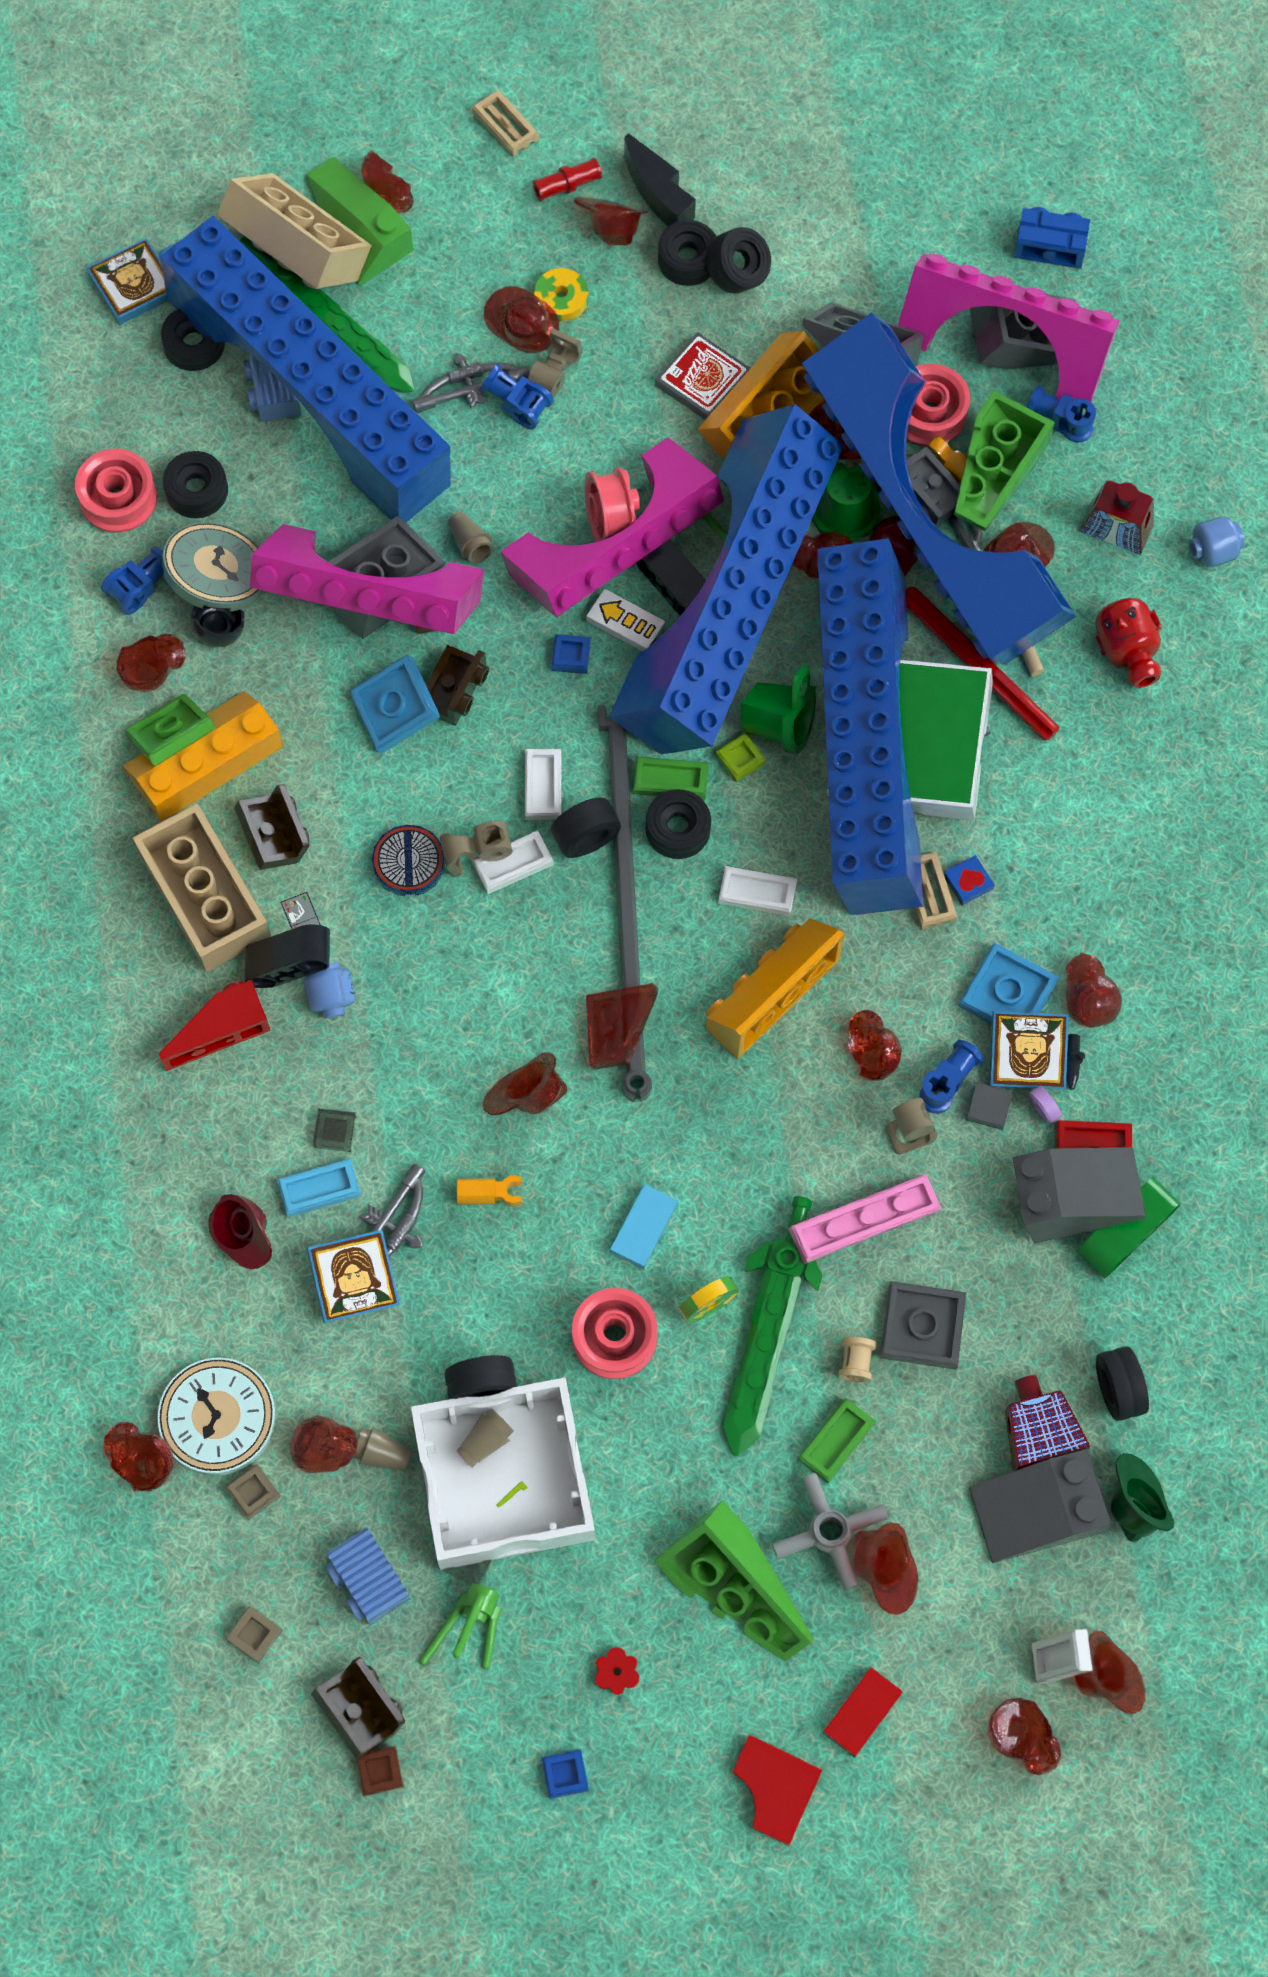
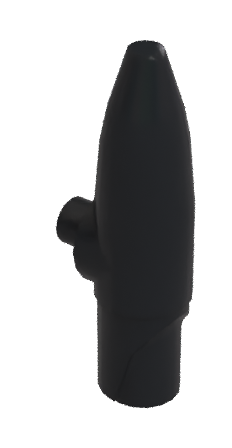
[1066,1034,1085,1090]

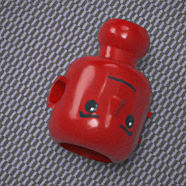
[1095,598,1162,688]

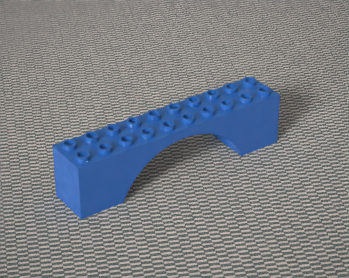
[160,216,451,523]
[802,312,1077,665]
[609,404,844,755]
[818,539,924,915]

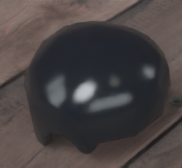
[191,605,245,647]

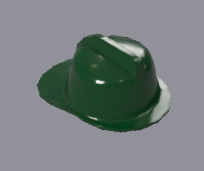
[1110,1453,1175,1542]

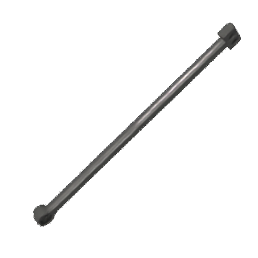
[598,705,652,1102]

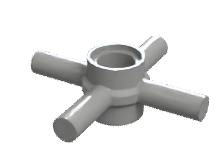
[772,1473,888,1591]

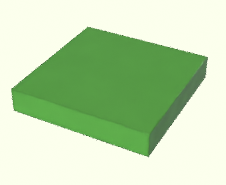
[124,694,216,767]

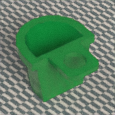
[812,462,880,542]
[740,664,816,754]

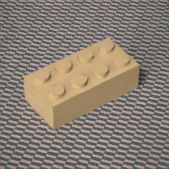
[217,173,372,289]
[132,803,271,973]

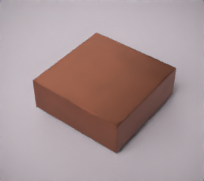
[357,1746,404,1797]

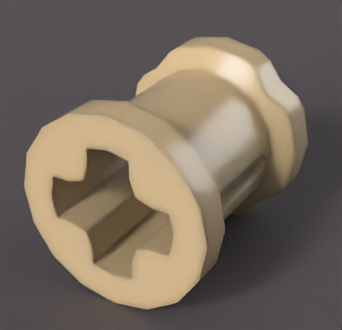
[838,1337,876,1383]

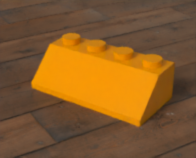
[697,330,826,459]
[122,691,283,822]
[706,918,845,1059]

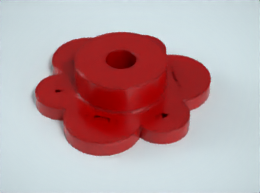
[595,1647,639,1695]

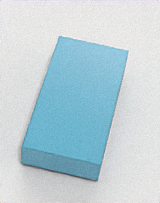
[277,1158,361,1217]
[610,1184,678,1269]

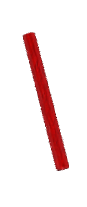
[906,587,1059,741]

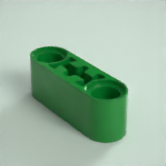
[1077,1177,1181,1279]

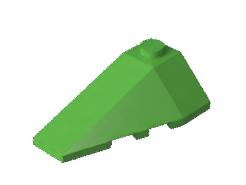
[306,157,414,286]
[954,390,1055,531]
[654,1500,814,1661]

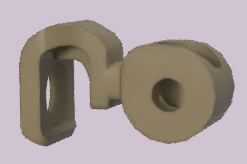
[528,328,582,399]
[440,821,513,876]
[886,1098,937,1155]

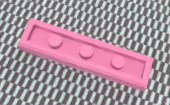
[788,1174,942,1264]

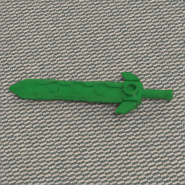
[239,236,414,393]
[723,1196,823,1456]

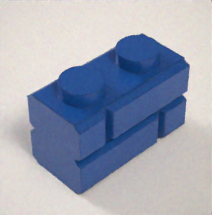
[1014,207,1091,269]

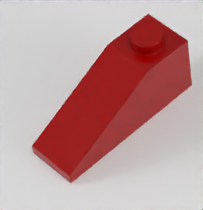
[158,980,271,1071]

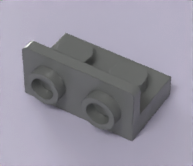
[907,447,961,529]

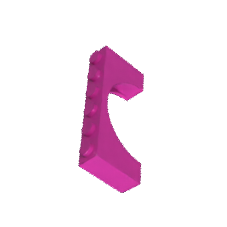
[898,253,1120,402]
[500,437,724,617]
[250,524,484,634]

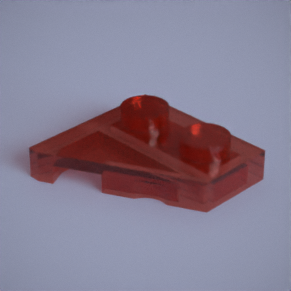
[586,983,658,1070]

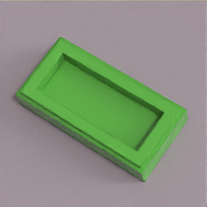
[633,757,709,800]
[797,1397,876,1483]

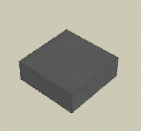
[966,1082,1013,1130]

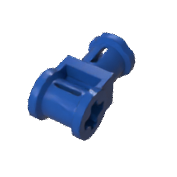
[480,363,554,429]
[1027,386,1096,443]
[101,546,164,615]
[919,1039,984,1114]

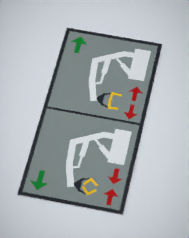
[280,892,321,929]

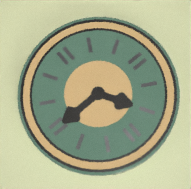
[162,522,264,612]

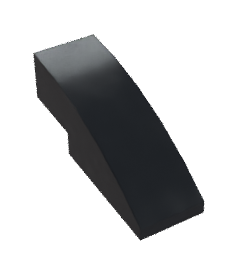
[624,133,696,227]

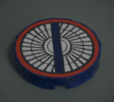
[372,825,445,896]

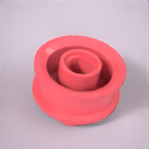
[906,364,970,446]
[75,449,157,533]
[584,467,640,542]
[572,1288,657,1379]

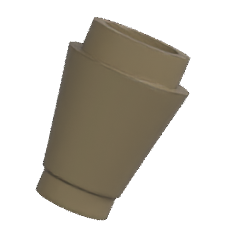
[448,512,493,563]
[456,1409,514,1468]
[351,1427,412,1472]

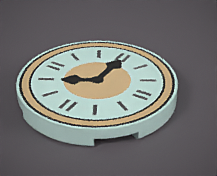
[158,1358,276,1475]

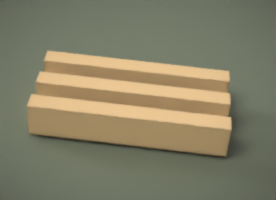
[472,90,540,157]
[914,852,958,930]

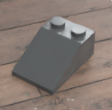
[970,294,1076,369]
[802,302,924,366]
[328,516,446,639]
[1013,1147,1146,1244]
[969,1449,1111,1564]

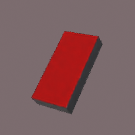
[823,1667,903,1758]

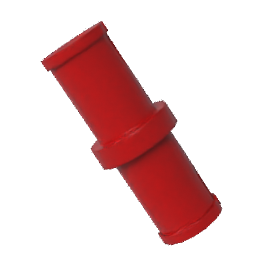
[532,158,602,202]

